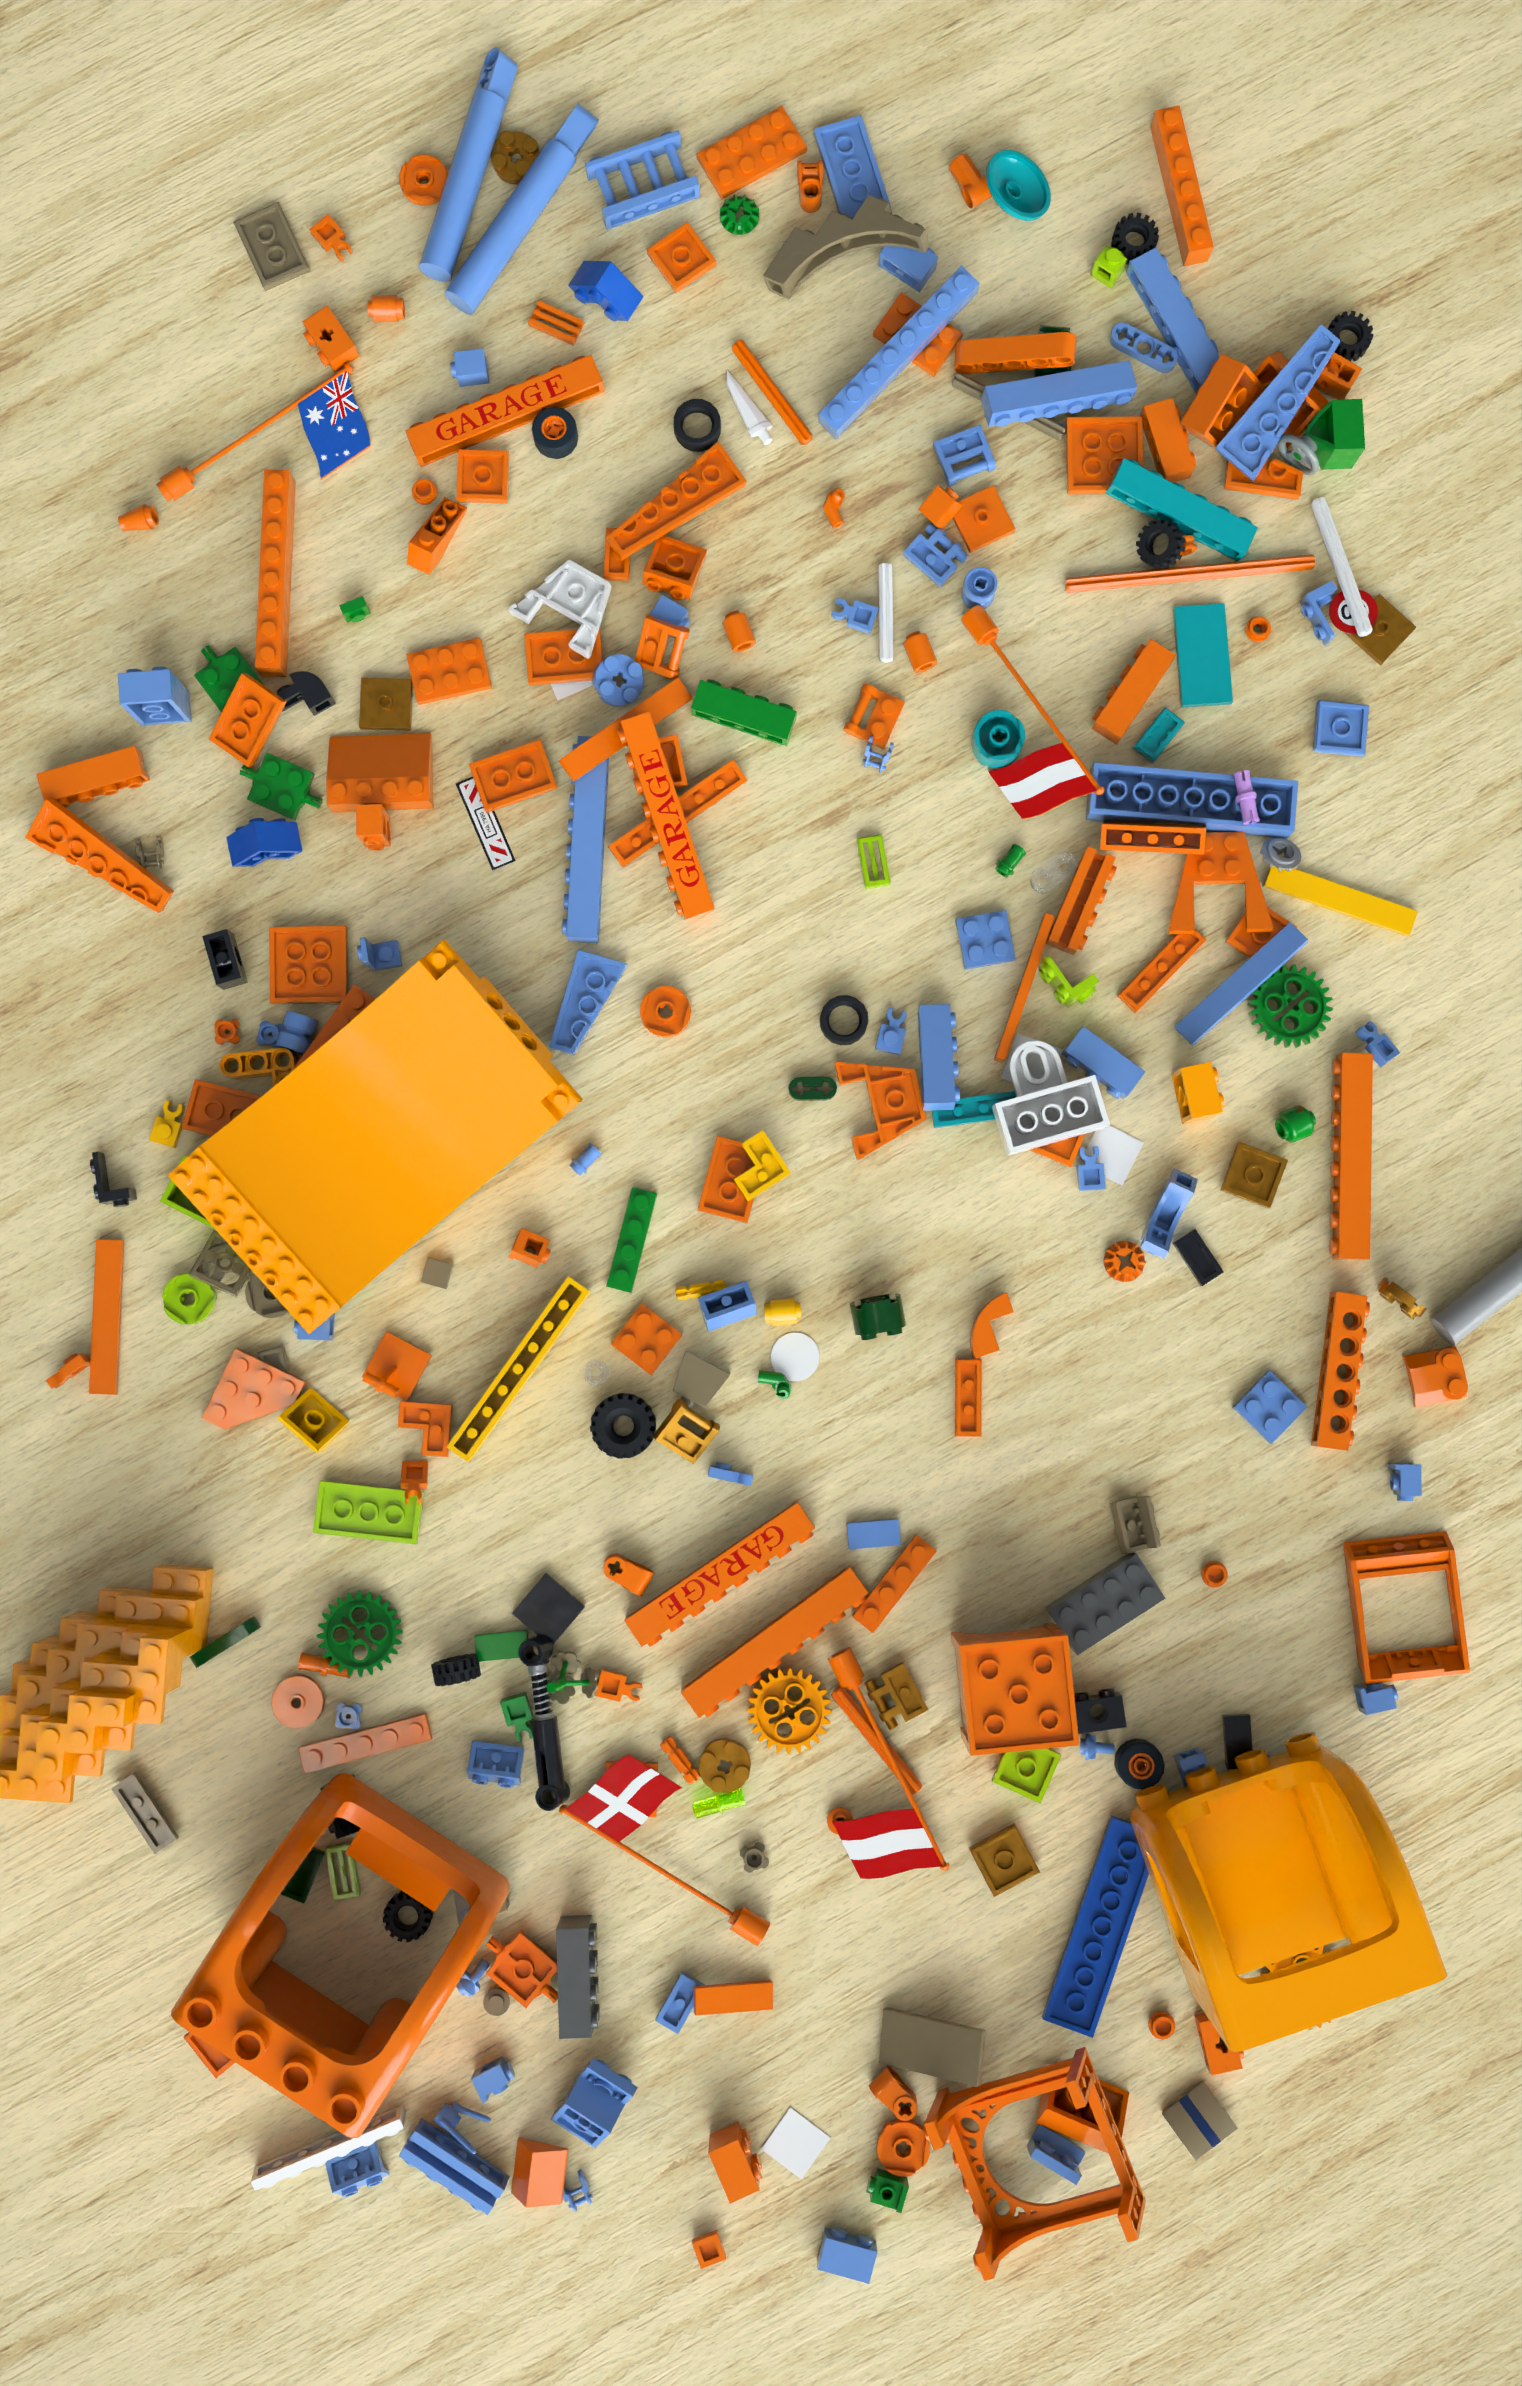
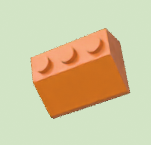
[1250,351,1329,447]
[1180,354,1263,449]
[1036,2061,1129,2154]

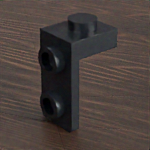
[90,1152,137,1207]

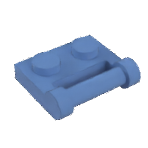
[933,425,996,486]

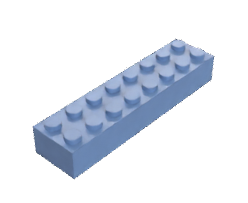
[1085,762,1298,838]

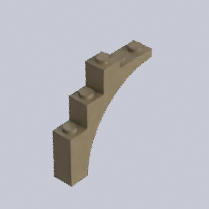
[763,195,930,299]

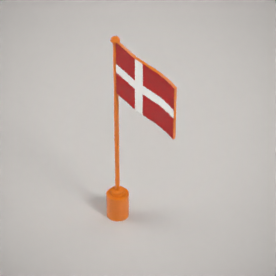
[559,1754,770,1946]

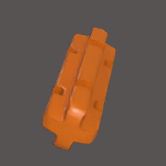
[660,1736,700,1784]

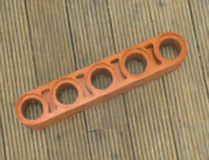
[954,332,1077,374]

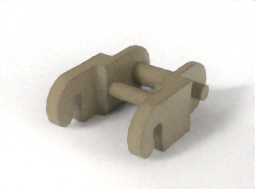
[135,836,164,869]

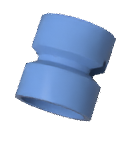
[961,567,997,609]
[275,1011,319,1055]

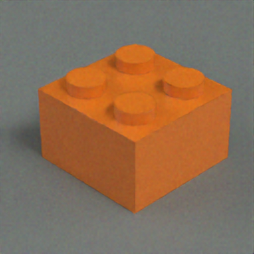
[708,2121,762,2204]

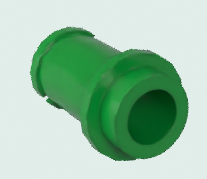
[995,844,1026,878]

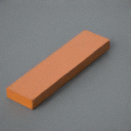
[1117,929,1207,1013]

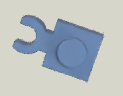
[831,598,879,634]
[875,1007,906,1055]
[1356,1021,1400,1067]
[1076,1146,1106,1191]
[708,1462,753,1486]

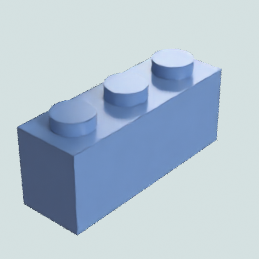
[1062,1026,1145,1099]

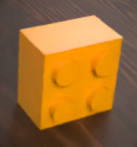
[1171,1062,1225,1124]

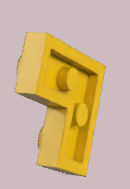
[734,1130,791,1202]

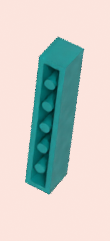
[1105,458,1258,561]

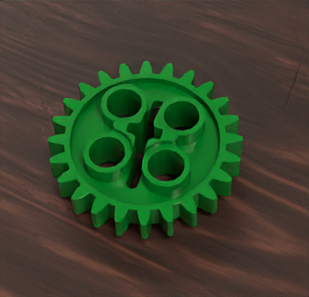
[1248,964,1333,1048]
[317,1591,403,1677]

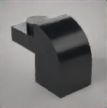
[276,671,336,716]

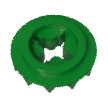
[720,194,759,235]

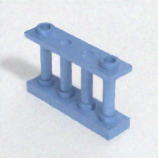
[585,130,700,230]

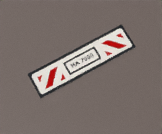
[456,777,516,871]

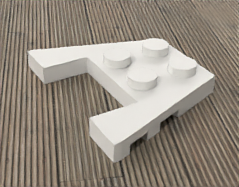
[508,560,612,659]

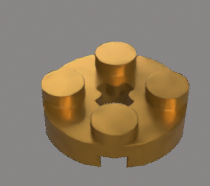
[491,131,540,184]
[1378,1277,1427,1320]
[699,1738,751,1793]

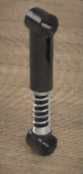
[518,1635,570,1811]

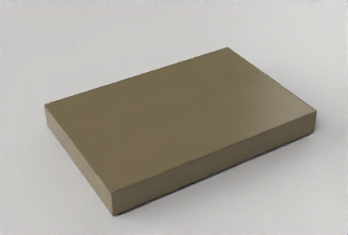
[233,202,310,291]

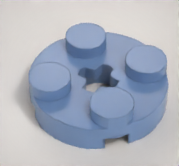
[593,654,644,707]

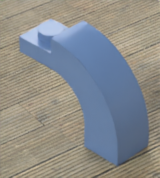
[1140,1168,1198,1259]

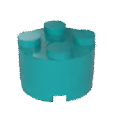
[971,710,1025,768]

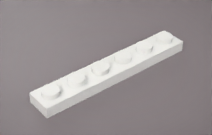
[251,2105,406,2191]

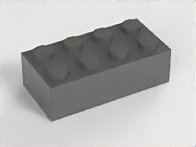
[1045,1552,1166,1655]
[556,1915,600,2039]

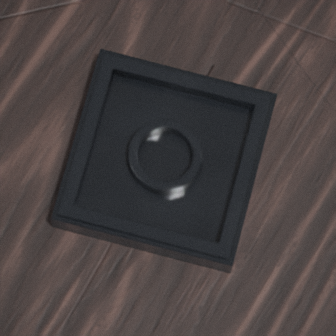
[512,1573,585,1645]

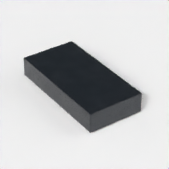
[1172,1229,1224,1286]
[1222,1714,1253,1770]

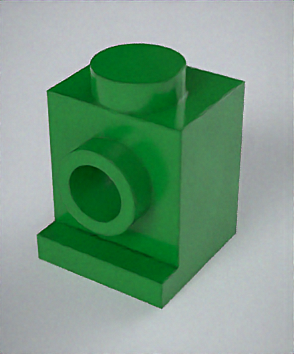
[866,2168,909,2213]

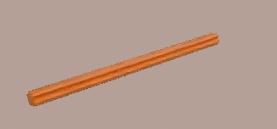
[1065,554,1315,593]

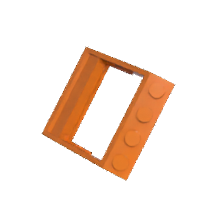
[1343,1531,1470,1684]

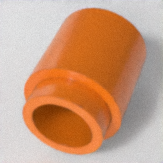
[367,295,405,322]

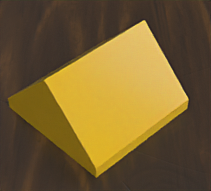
[277,1388,349,1453]

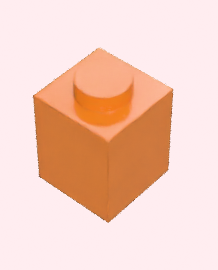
[918,485,963,529]

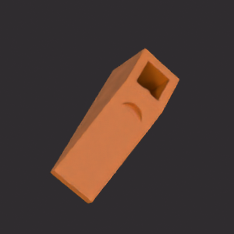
[407,497,467,575]

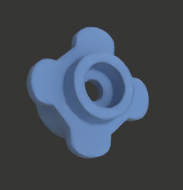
[256,1021,285,1049]
[335,1702,362,1730]

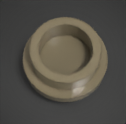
[483,1988,510,2016]

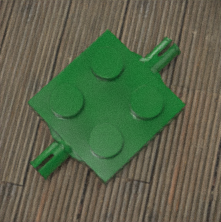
[194,645,265,713]
[240,753,323,820]

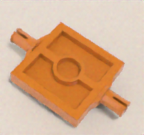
[486,1930,558,2008]

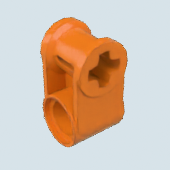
[797,160,823,213]
[603,1554,655,1596]
[869,2066,917,2121]

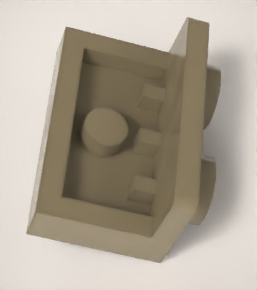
[1110,1496,1161,1554]

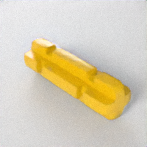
[675,1280,726,1300]

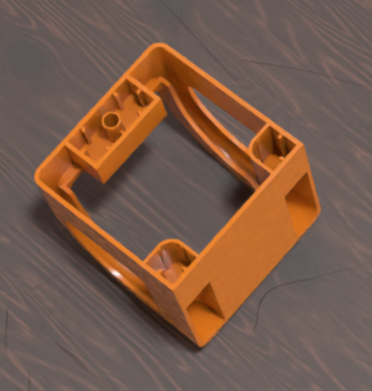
[171,1773,510,2138]

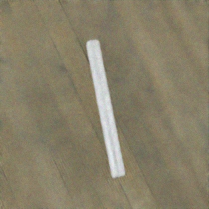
[1311,497,1372,637]

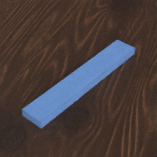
[1174,922,1309,1047]

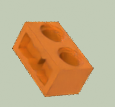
[356,804,391,851]

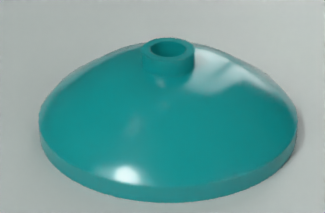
[986,150,1051,221]

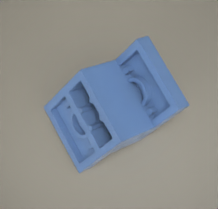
[551,2058,638,2148]

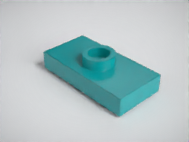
[1133,707,1185,764]

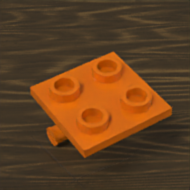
[362,1331,432,1401]

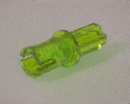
[692,1789,746,1818]

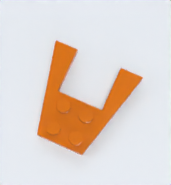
[1168,832,1273,934]

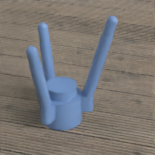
[434,2102,491,2156]

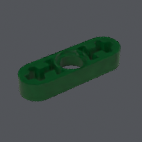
[190,1616,261,1668]

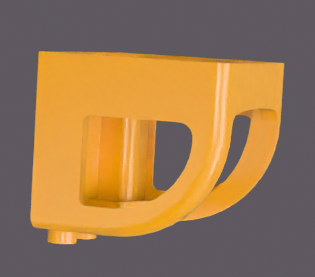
[1130,1732,1447,2052]

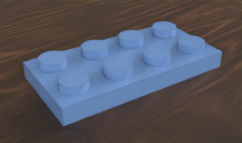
[814,115,891,219]

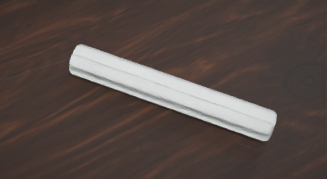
[878,563,893,663]

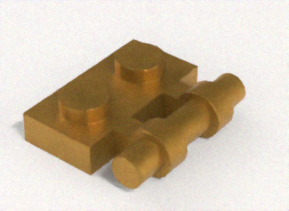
[864,1662,929,1730]

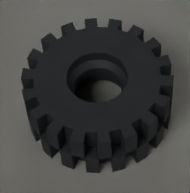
[590,1393,656,1459]

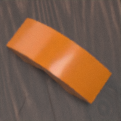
[970,1293,1014,1359]

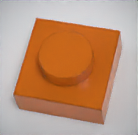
[692,2230,726,2269]

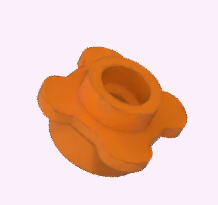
[214,1019,240,1045]

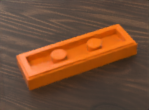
[955,1359,982,1437]
[694,1980,773,2016]

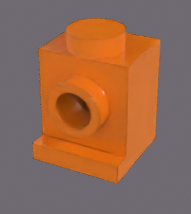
[508,1228,551,1268]

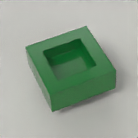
[339,596,371,623]

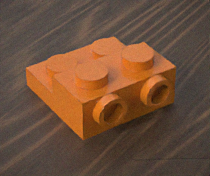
[642,535,707,600]

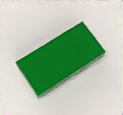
[474,1629,528,1662]

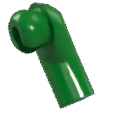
[758,1370,792,1399]

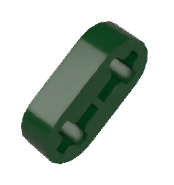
[788,1077,837,1101]

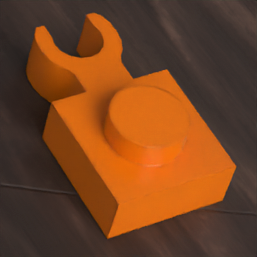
[309,214,352,261]
[46,1353,90,1389]
[401,1461,428,1505]
[595,1668,643,1702]

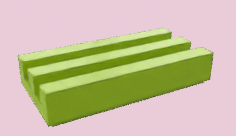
[856,834,891,890]
[325,1842,361,1901]

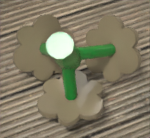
[546,1651,599,1704]

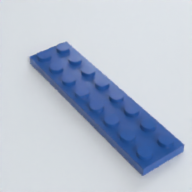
[1042,1815,1149,2038]

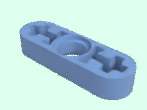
[1110,322,1178,373]

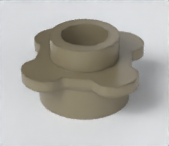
[740,1842,769,1873]

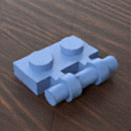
[903,523,969,588]

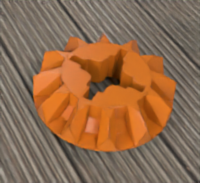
[1104,1241,1146,1282]

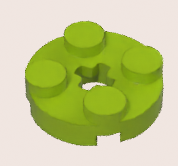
[162,1273,217,1324]

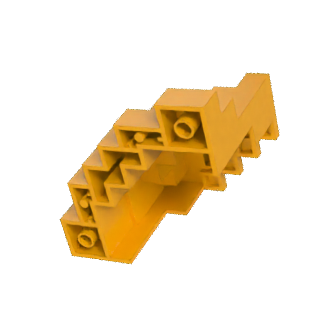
[0,1564,214,1803]

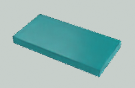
[1173,603,1233,708]

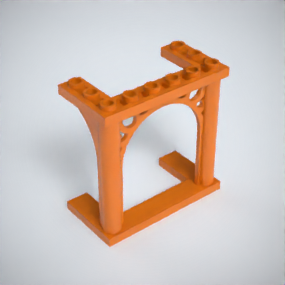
[923,2047,1146,2281]

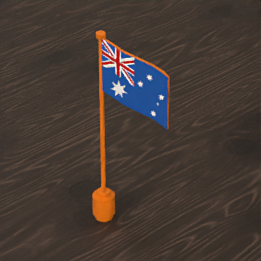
[156,363,371,502]

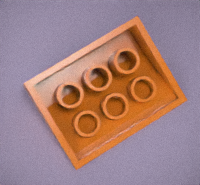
[326,733,434,812]

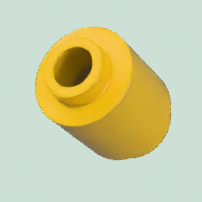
[764,1298,802,1326]

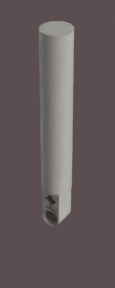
[1431,1247,1522,1346]

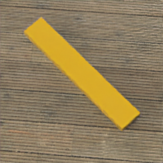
[1263,866,1418,936]

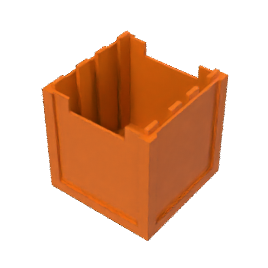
[951,1622,1079,1756]

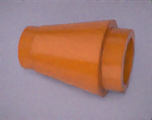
[118,504,159,531]

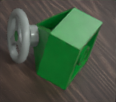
[1278,399,1365,475]

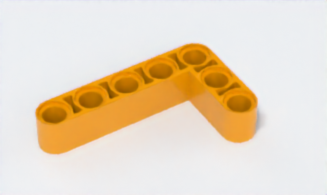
[219,1048,299,1087]

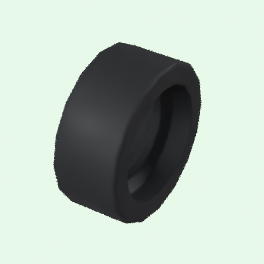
[674,399,721,452]
[820,995,868,1045]

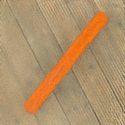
[732,340,812,445]
[831,1686,922,1795]

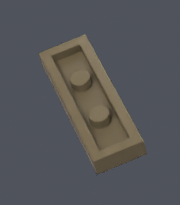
[112,1772,179,1854]

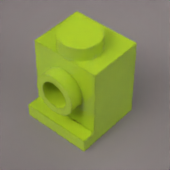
[1091,245,1127,289]

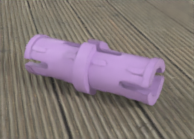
[1233,770,1260,825]

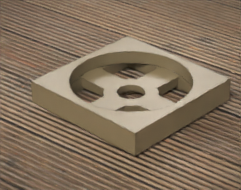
[189,1230,252,1298]

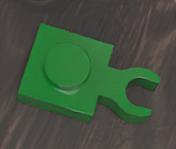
[500,1692,534,1742]

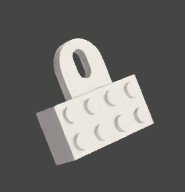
[992,1041,1110,1156]

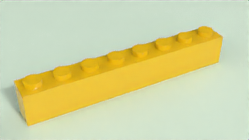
[447,1276,591,1462]

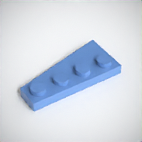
[549,950,628,1055]

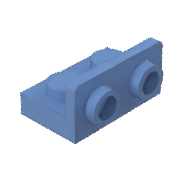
[467,1741,525,1788]
[1027,2124,1085,2185]
[325,2141,389,2198]

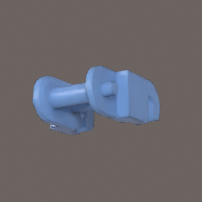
[863,736,894,773]
[563,2169,593,2212]

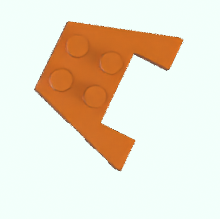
[834,1061,926,1160]

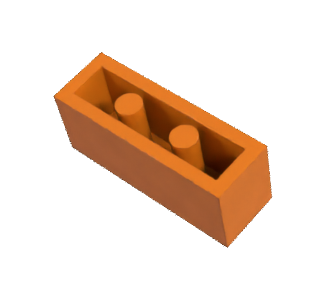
[1140,398,1196,483]

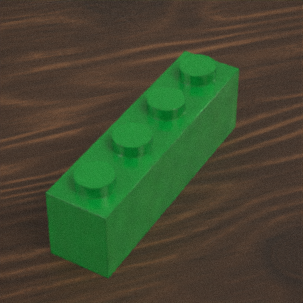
[691,679,797,746]

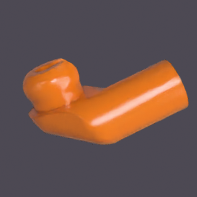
[823,488,845,528]

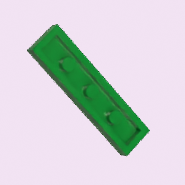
[606,1187,657,1293]

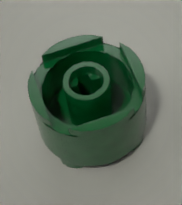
[850,1294,906,1340]

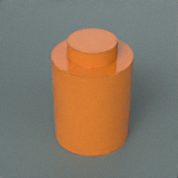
[722,611,756,652]
[903,631,938,673]

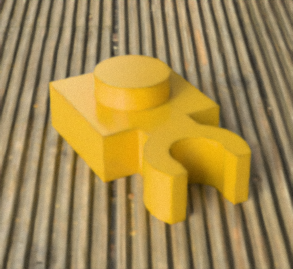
[149,1100,185,1148]

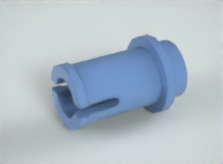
[569,1143,602,1175]

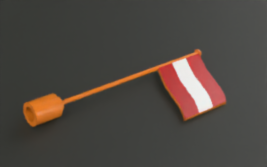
[961,605,1104,819]
[827,1647,950,1879]

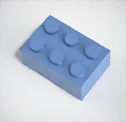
[118,667,192,726]

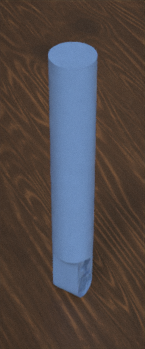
[419,47,518,282]
[445,103,599,315]

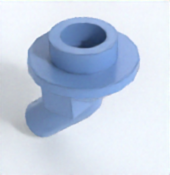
[1080,1733,1115,1760]
[456,1959,490,1997]

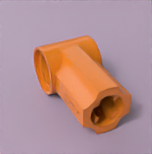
[949,154,992,209]

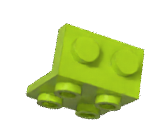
[1039,955,1100,1008]

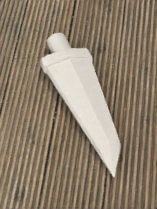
[726,370,773,445]

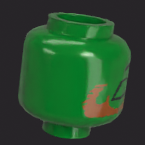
[1275,1105,1316,1143]

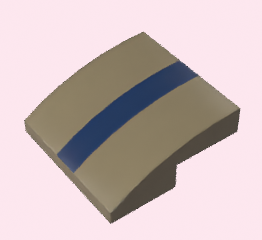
[1162,2081,1238,2160]

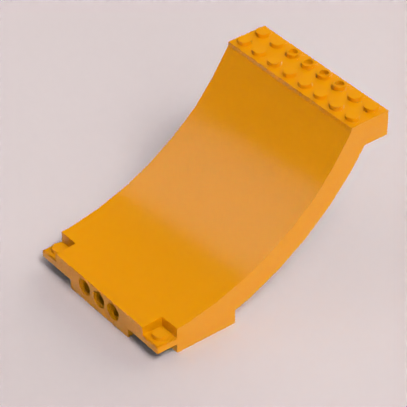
[168,939,583,1334]

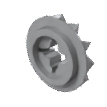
[1260,837,1301,872]

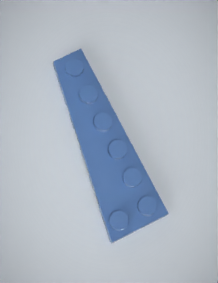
[1215,324,1341,482]

